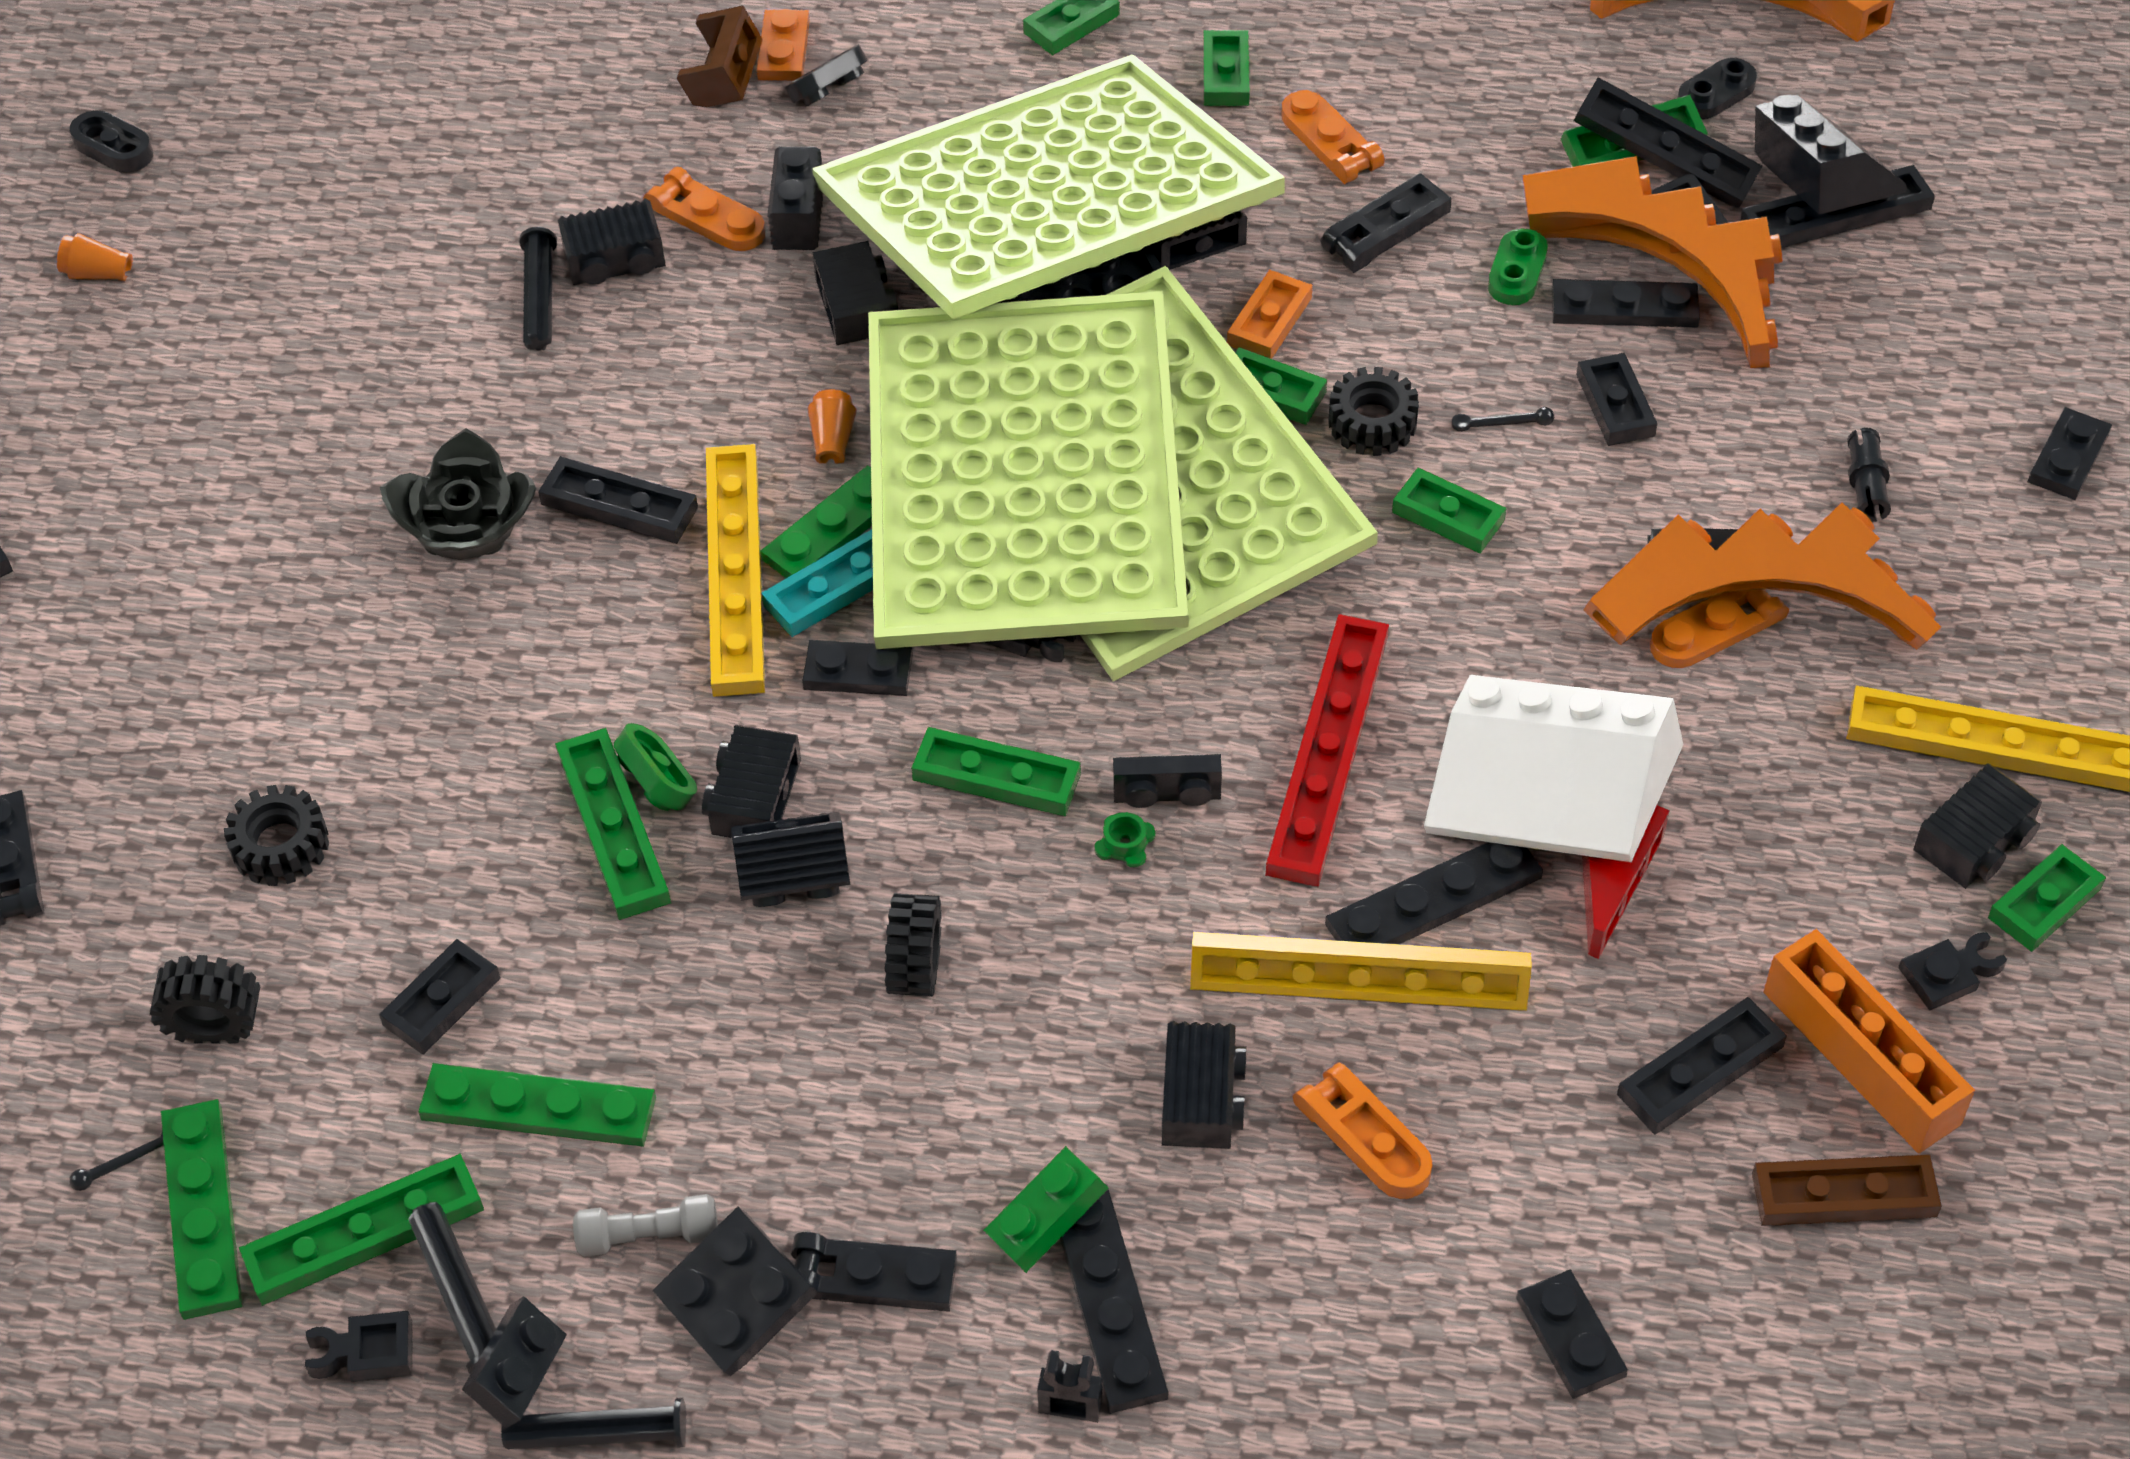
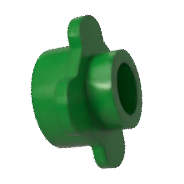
[1095,812,1156,868]

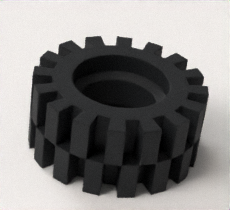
[1328,367,1419,456]
[224,785,329,886]
[885,893,942,997]
[150,955,260,1044]

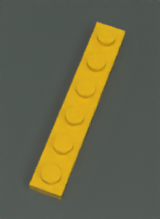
[706,444,765,697]
[1846,685,2130,792]
[1190,932,1532,1011]

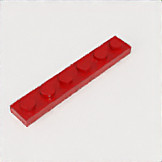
[1265,614,1389,887]

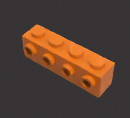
[1763,929,1975,1154]

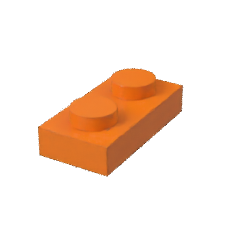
[757,9,810,81]
[1227,269,1313,359]

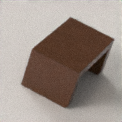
[677,5,763,107]

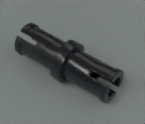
[1847,427,1891,522]

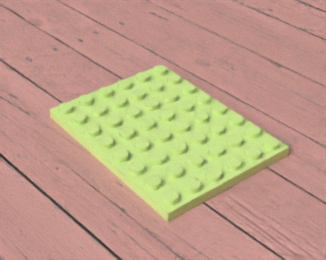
[812,55,1285,319]
[1080,266,1378,682]
[868,291,1189,649]

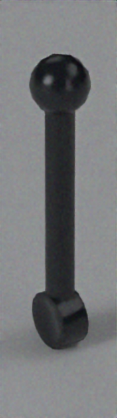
[1451,407,1555,432]
[69,1131,164,1191]

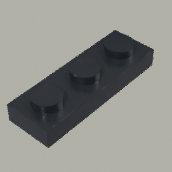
[1552,279,1700,328]
[538,456,698,544]
[1617,997,1787,1135]

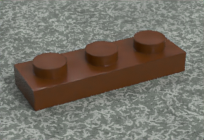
[1752,1154,1942,1226]

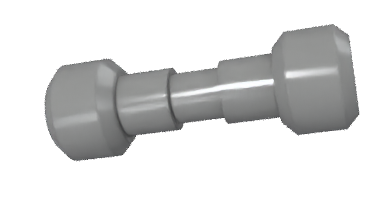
[573,1194,718,1257]

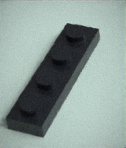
[1573,77,1763,208]
[1740,165,1935,248]
[1325,842,1543,945]
[1060,1184,1168,1414]

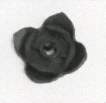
[380,428,536,560]

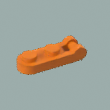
[1281,90,1385,185]
[643,166,766,251]
[1650,589,1789,668]
[1293,1062,1433,1199]

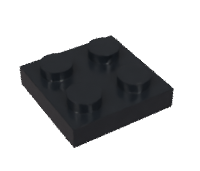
[652,1206,819,1376]

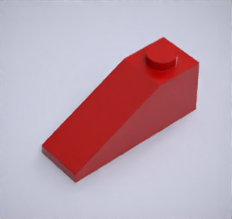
[1582,805,1670,959]

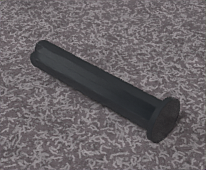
[519,227,557,351]
[409,1202,496,1374]
[501,1398,686,1449]

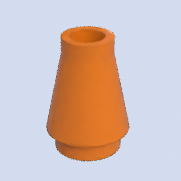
[57,233,133,281]
[807,389,857,464]

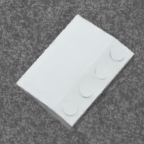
[1424,675,1684,862]

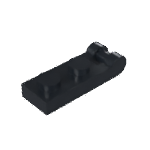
[1321,173,1452,273]
[0,790,45,925]
[791,1232,957,1312]

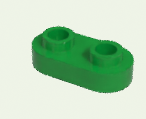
[1488,228,1548,305]
[614,723,698,811]

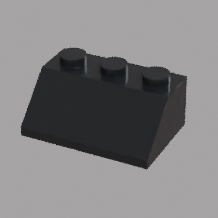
[1755,95,1906,215]

